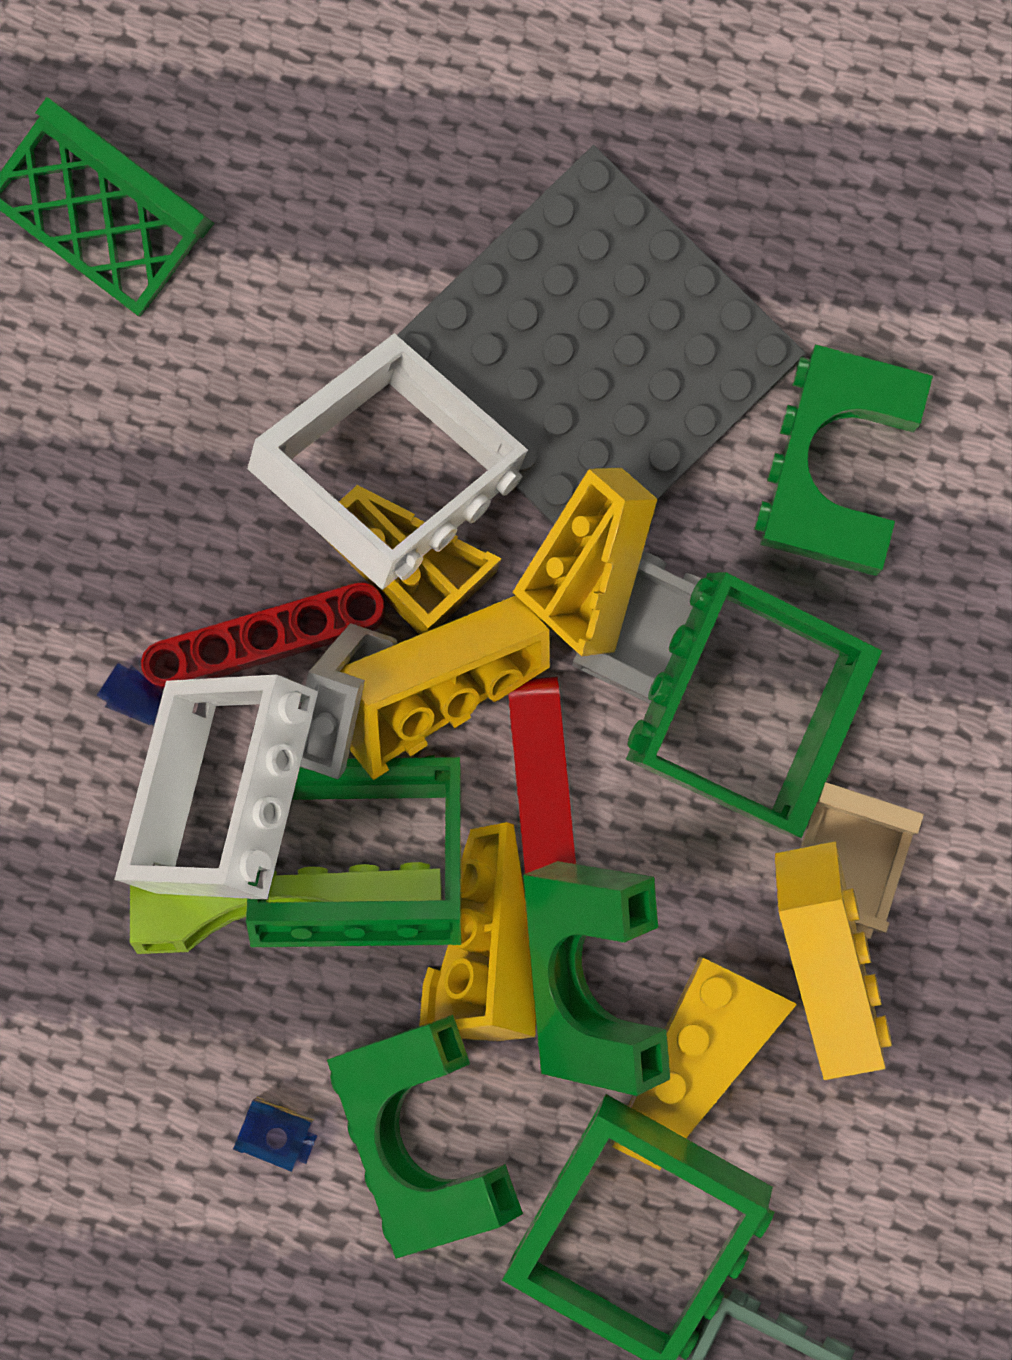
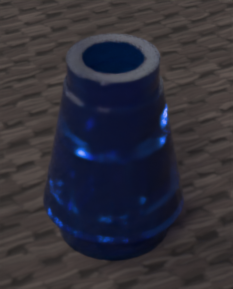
[96,662,163,726]

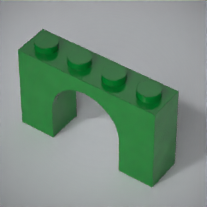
[754,344,933,576]
[523,861,670,1096]
[327,1015,523,1259]

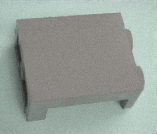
[572,551,701,704]
[300,623,397,779]

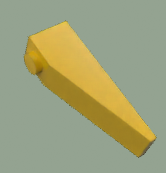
[419,822,536,1041]

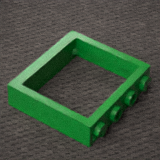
[626,572,882,838]
[246,755,461,947]
[502,1094,775,1360]

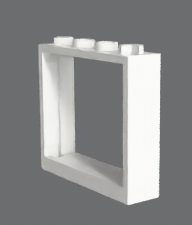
[247,333,528,590]
[114,675,318,899]

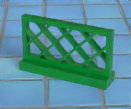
[0,97,215,317]

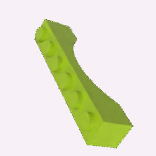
[130,862,442,954]

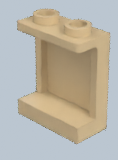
[800,782,924,939]

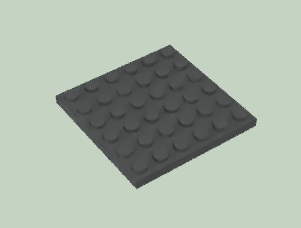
[397,145,806,526]

